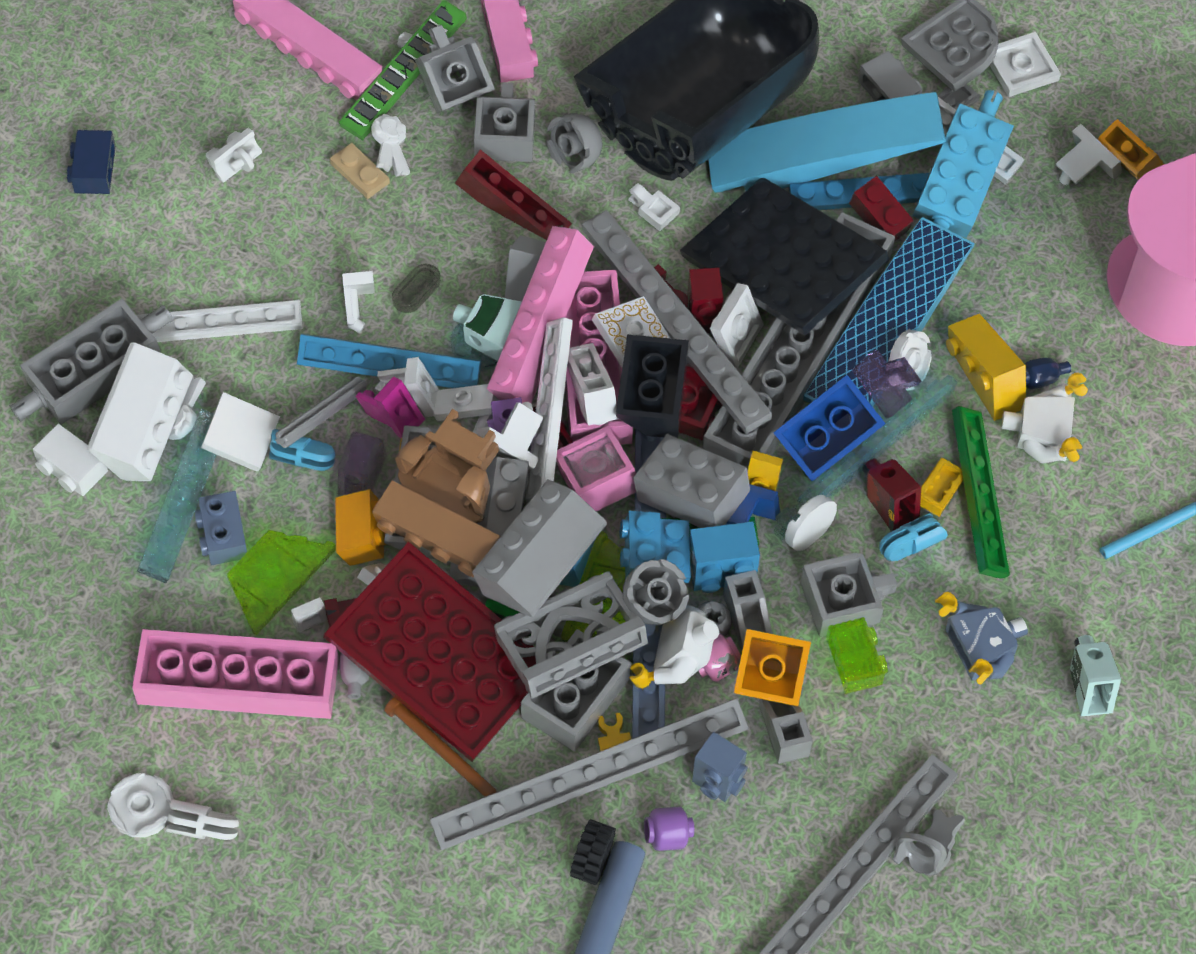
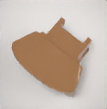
[395,409,500,524]

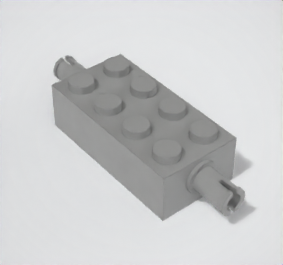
[9,298,173,425]

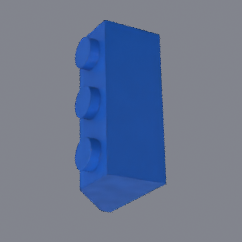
[773,375,886,481]

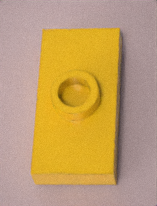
[748,451,783,491]
[920,457,963,517]

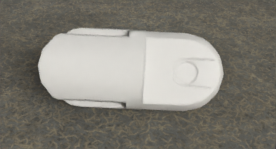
[165,799,239,840]

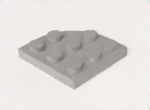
[901,0,999,92]

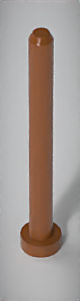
[384,697,497,797]

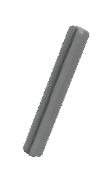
[275,377,367,448]

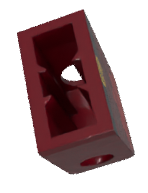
[862,458,921,532]

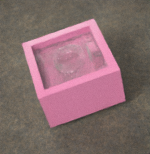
[556,425,636,511]

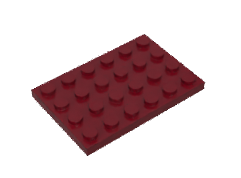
[323,542,536,762]

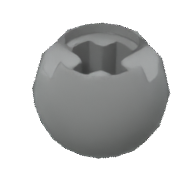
[697,601,732,636]

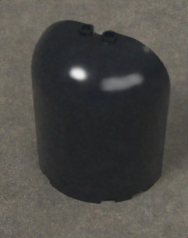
[574,0,820,181]

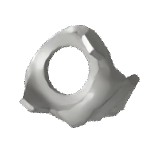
[893,809,965,876]

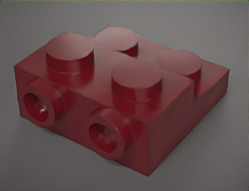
[679,366,723,441]

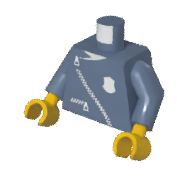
[935,592,1028,685]

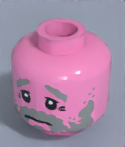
[698,634,741,682]

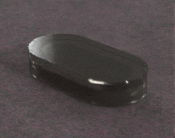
[392,264,441,313]

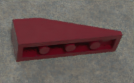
[455,149,572,240]

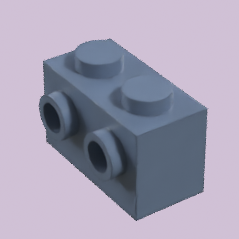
[194,491,248,565]
[692,732,748,802]

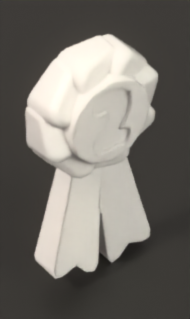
[371,114,410,177]
[169,377,206,440]

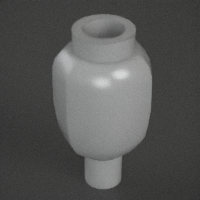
[340,653,369,699]

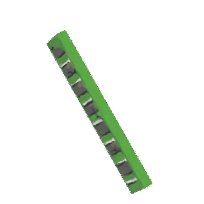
[339,0,467,141]

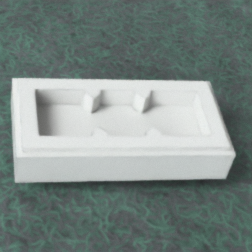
[433,384,497,421]

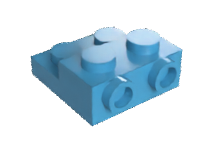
[619,511,691,583]

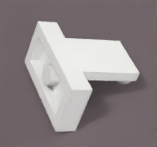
[1056,124,1122,185]
[342,271,375,334]
[374,357,439,417]
[474,402,543,469]

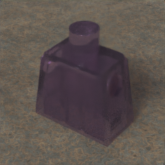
[338,432,387,497]

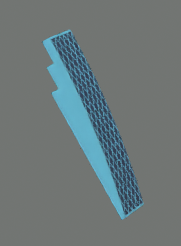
[804,217,975,407]

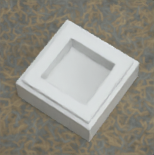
[291,597,327,632]

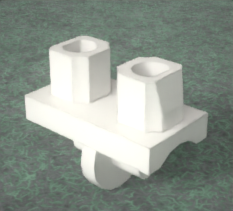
[206,128,262,183]

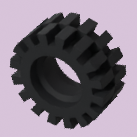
[570,819,616,885]

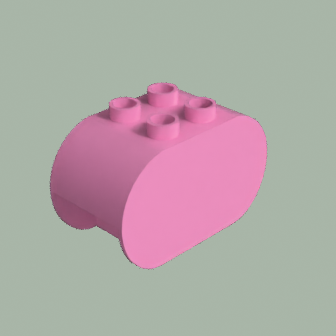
[1107,153,1196,346]

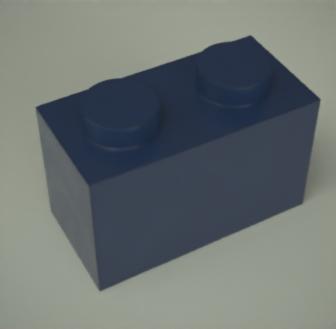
[67,130,116,194]

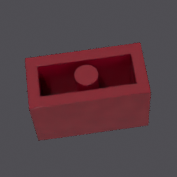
[849,175,914,242]
[687,268,723,333]

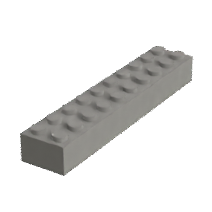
[703,212,895,472]

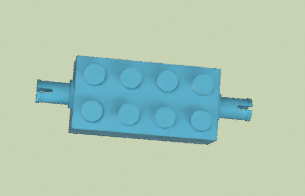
[912,90,1014,238]

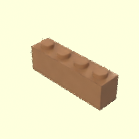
[372,481,501,577]

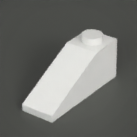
[567,343,618,426]

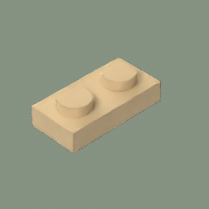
[329,143,390,199]

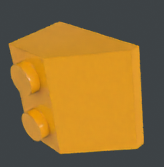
[734,629,811,707]

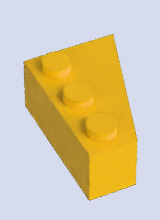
[946,313,1026,421]

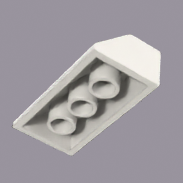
[87,343,193,481]

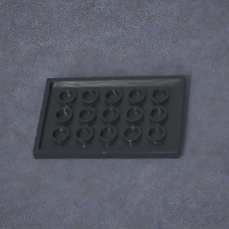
[680,178,889,335]

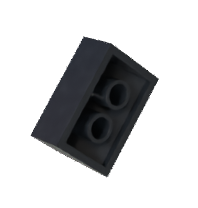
[616,334,689,438]

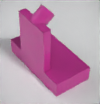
[355,377,425,438]

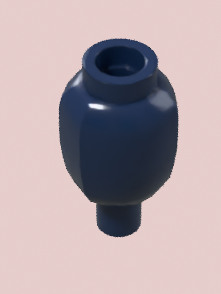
[1025,358,1071,389]

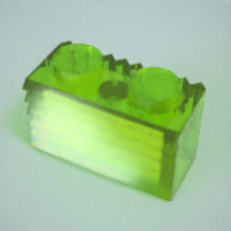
[826,617,888,694]

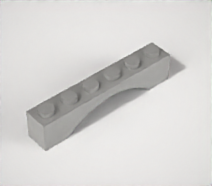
[723,570,813,764]

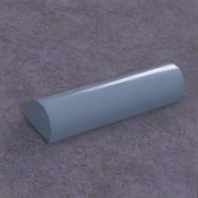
[574,841,645,954]

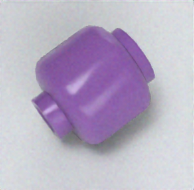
[644,807,694,851]

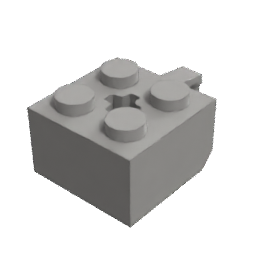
[415,25,495,113]
[474,83,536,162]
[800,553,897,638]

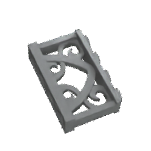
[494,571,648,699]

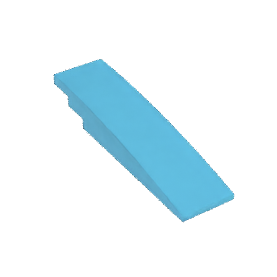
[708,92,946,193]

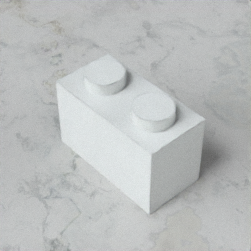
[33,424,108,496]

